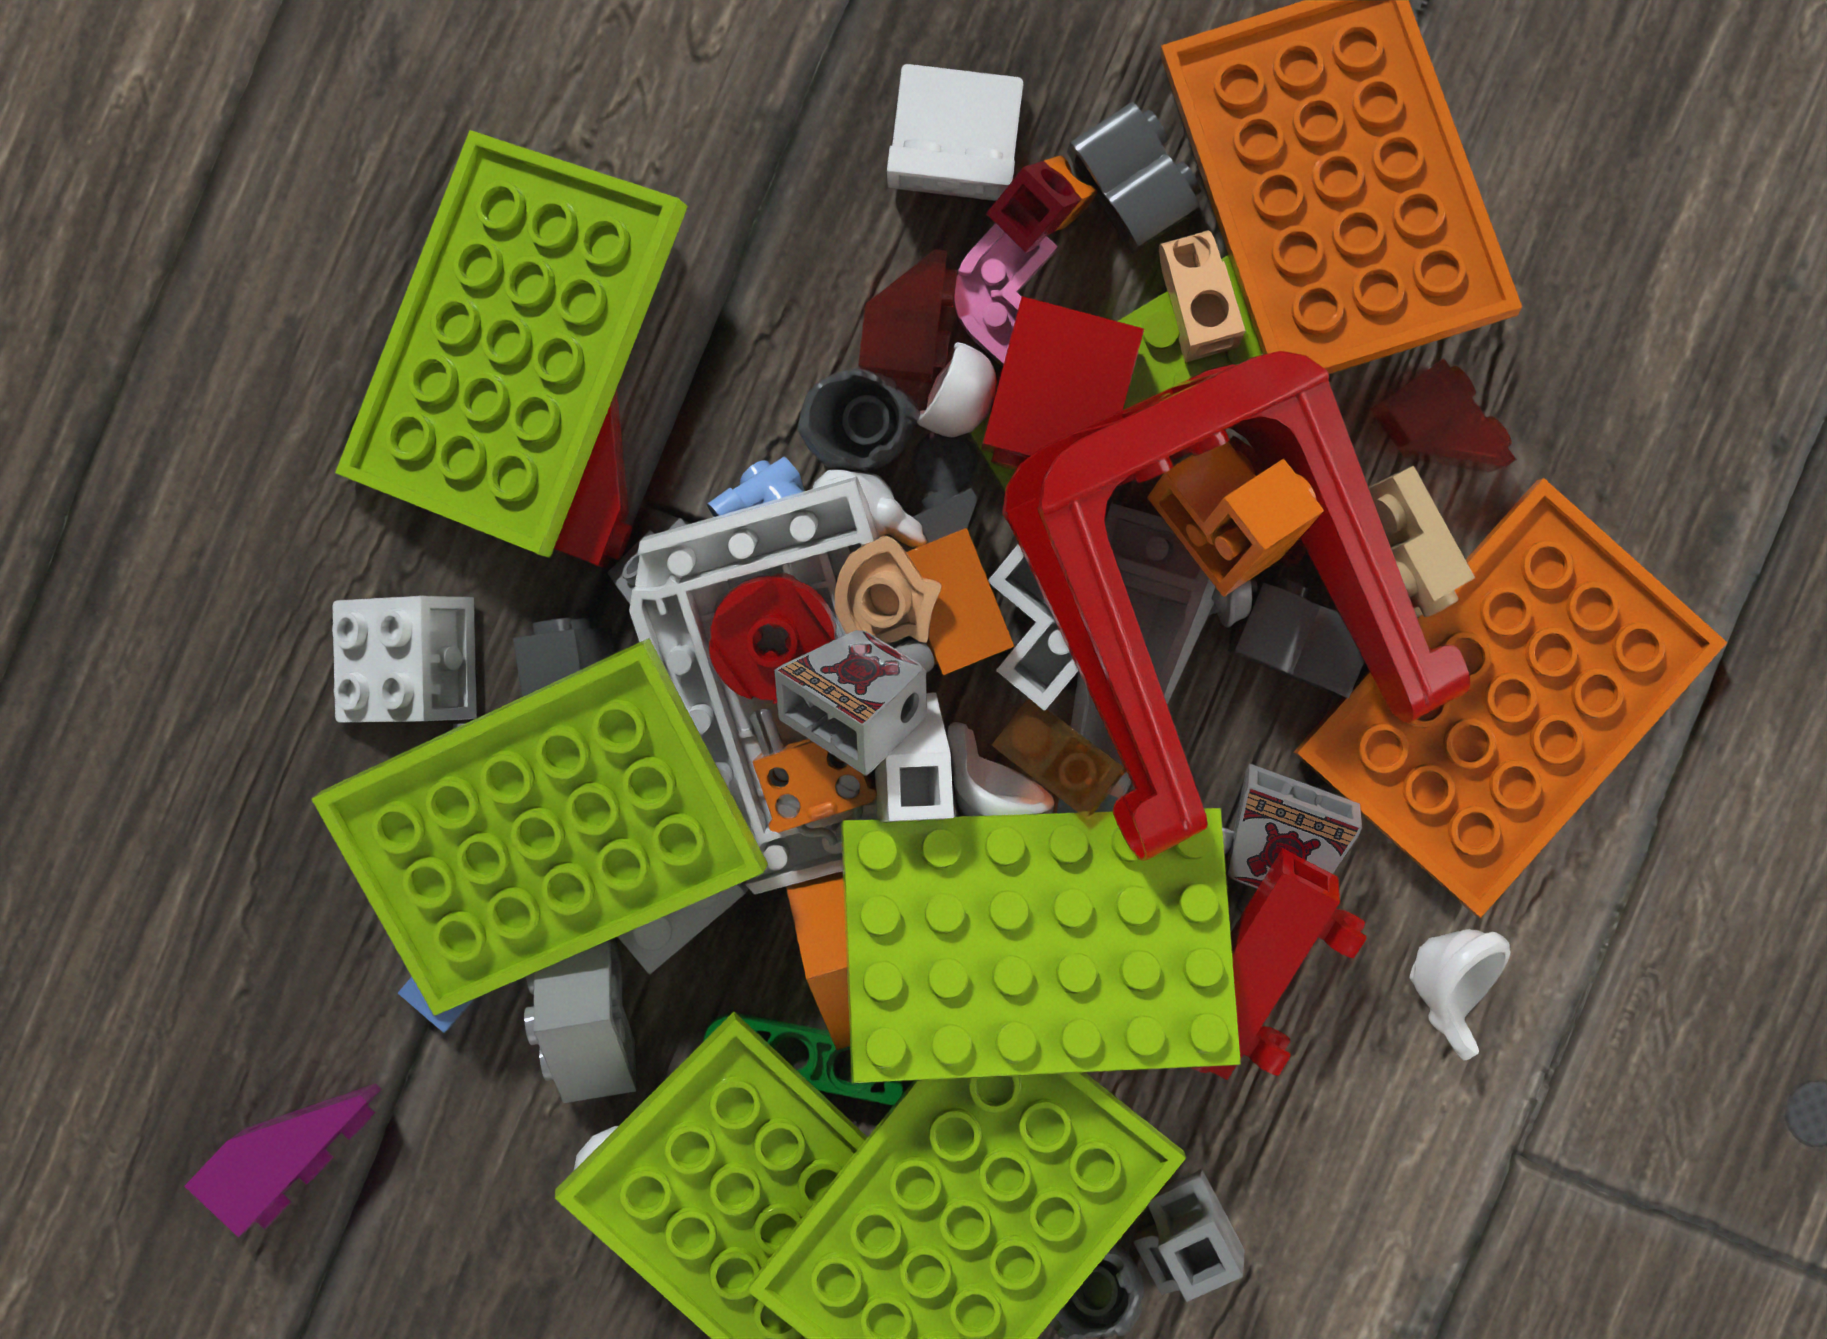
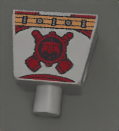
[774,630,934,776]
[1227,763,1362,912]

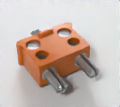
[750,709,877,846]

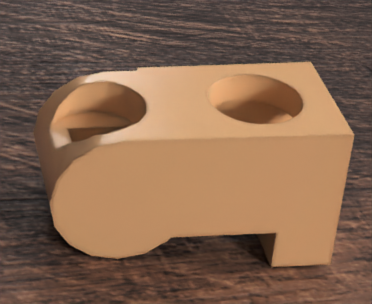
[1159,230,1246,363]

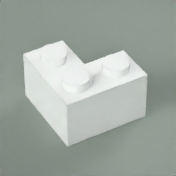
[988,544,1079,711]

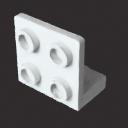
[887,64,1023,201]
[332,596,477,722]

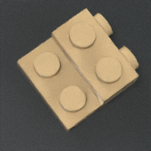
[1368,465,1475,617]

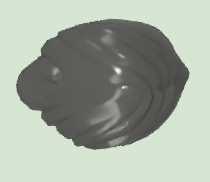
[798,368,920,472]
[1050,1242,1144,1339]

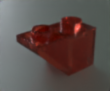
[858,249,958,383]
[1370,358,1517,473]

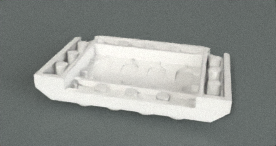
[629,477,961,894]

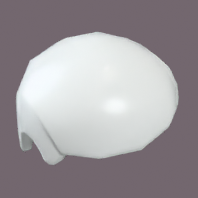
[917,342,997,437]

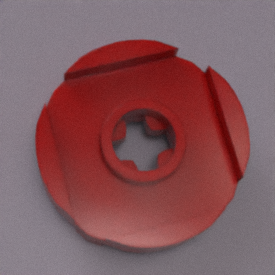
[709,573,838,704]

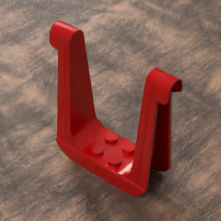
[1002,351,1471,861]

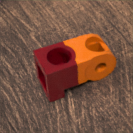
[986,155,1097,253]

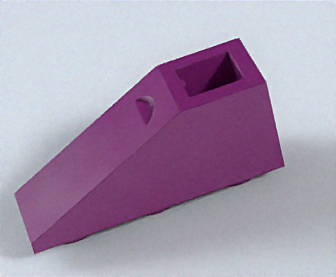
[184,1083,382,1237]

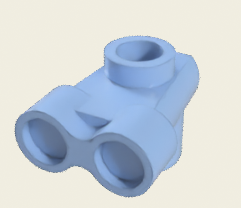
[707,457,805,517]

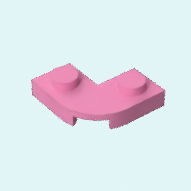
[954,223,1058,367]

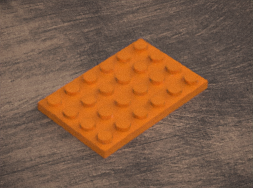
[1160,0,1522,374]
[1293,478,1728,918]

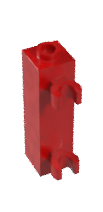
[1191,848,1367,1081]

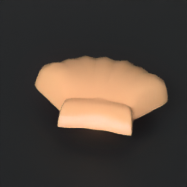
[835,536,942,644]

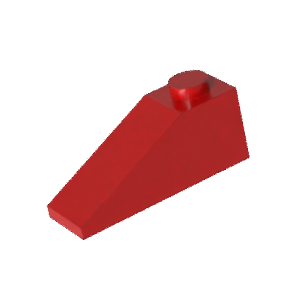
[554,389,632,568]

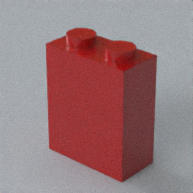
[981,296,1144,470]

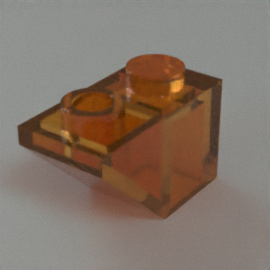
[992,698,1126,820]

